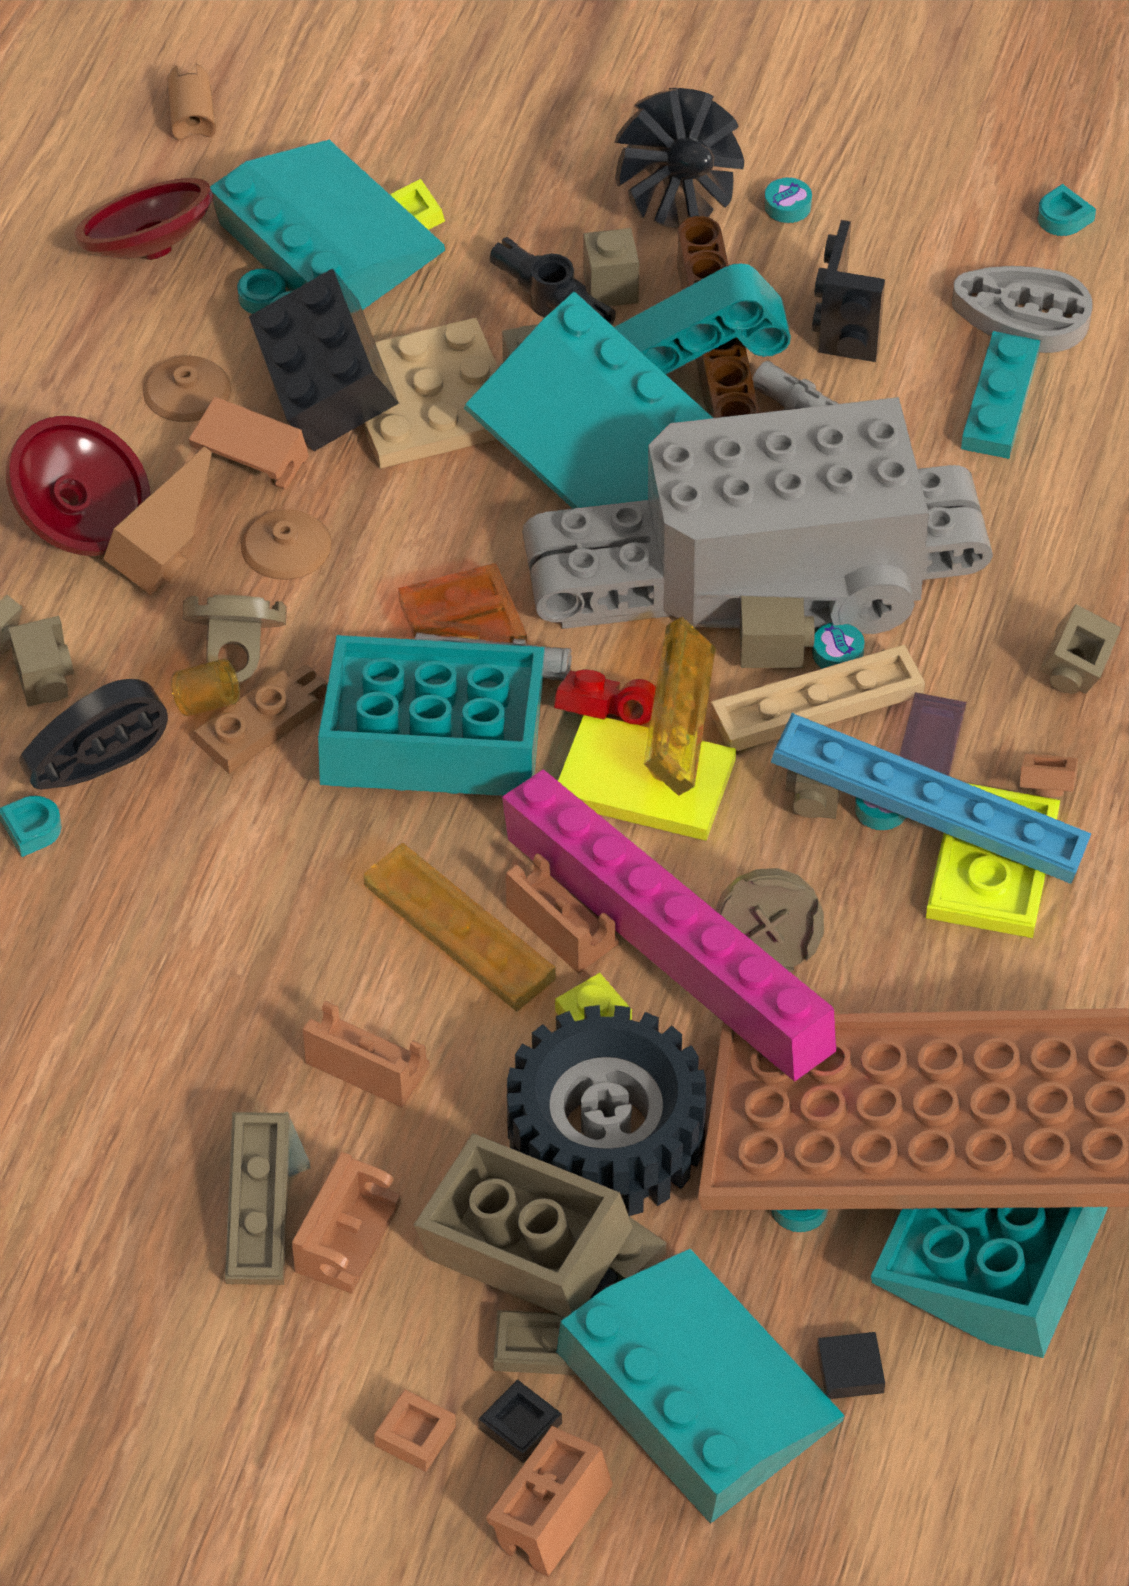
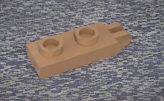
[194,665,328,774]

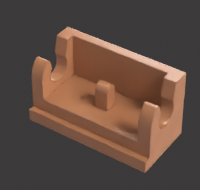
[188,396,309,489]
[506,853,619,974]
[302,1001,430,1107]
[292,1151,401,1294]
[486,1426,613,1577]

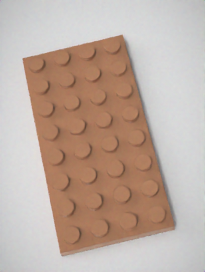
[698,1008,1129,1210]

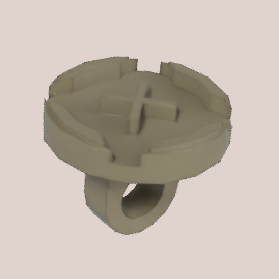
[182,595,287,685]
[715,868,824,972]

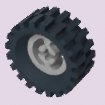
[507,1005,706,1216]

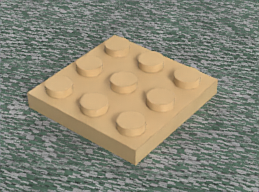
[362,318,498,469]

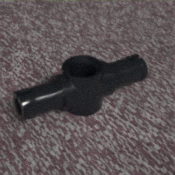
[489,237,616,325]

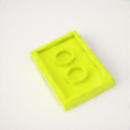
[558,715,736,841]
[926,783,1060,938]

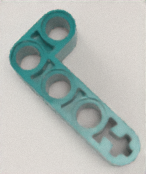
[614,263,791,374]

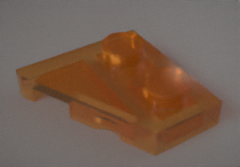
[398,563,527,644]

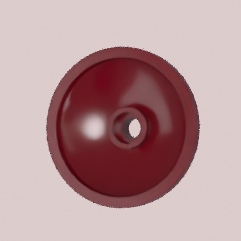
[75,178,213,260]
[6,416,151,556]

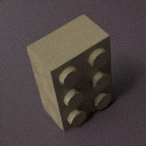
[414,1133,633,1317]

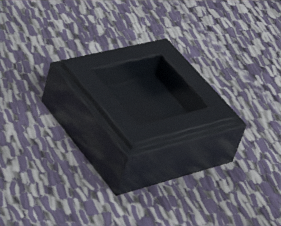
[817,1332,885,1399]
[478,1379,562,1463]

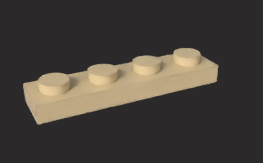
[711,644,925,751]

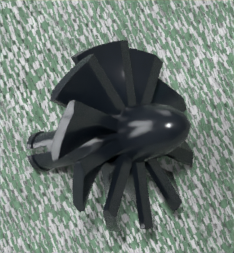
[615,88,744,228]

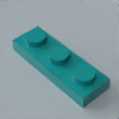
[961,331,1041,459]

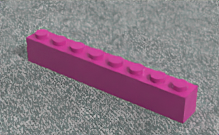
[502,769,836,1082]

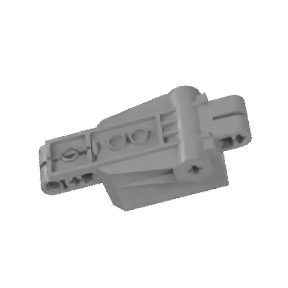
[522,397,993,634]

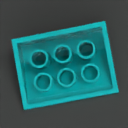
[210,139,445,310]
[463,292,713,509]
[318,635,545,796]
[870,1207,1108,1358]
[556,1249,845,1524]

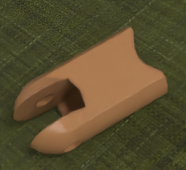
[167,63,216,140]

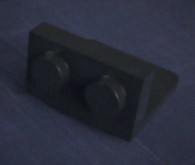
[812,220,885,362]

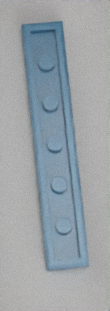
[771,713,1091,884]

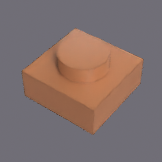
[1020,753,1078,797]
[374,1389,456,1472]

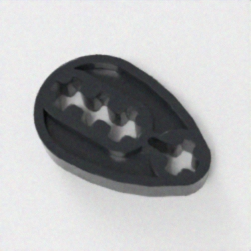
[19,679,168,790]

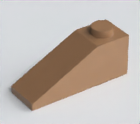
[103,446,212,595]

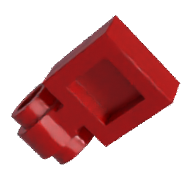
[554,669,661,725]

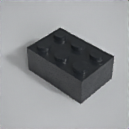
[249,268,399,451]

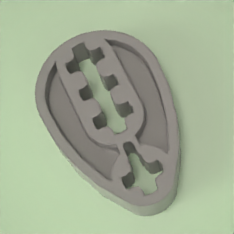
[952,266,1092,353]

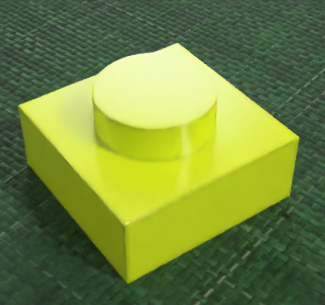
[390,179,445,230]
[555,973,632,1021]

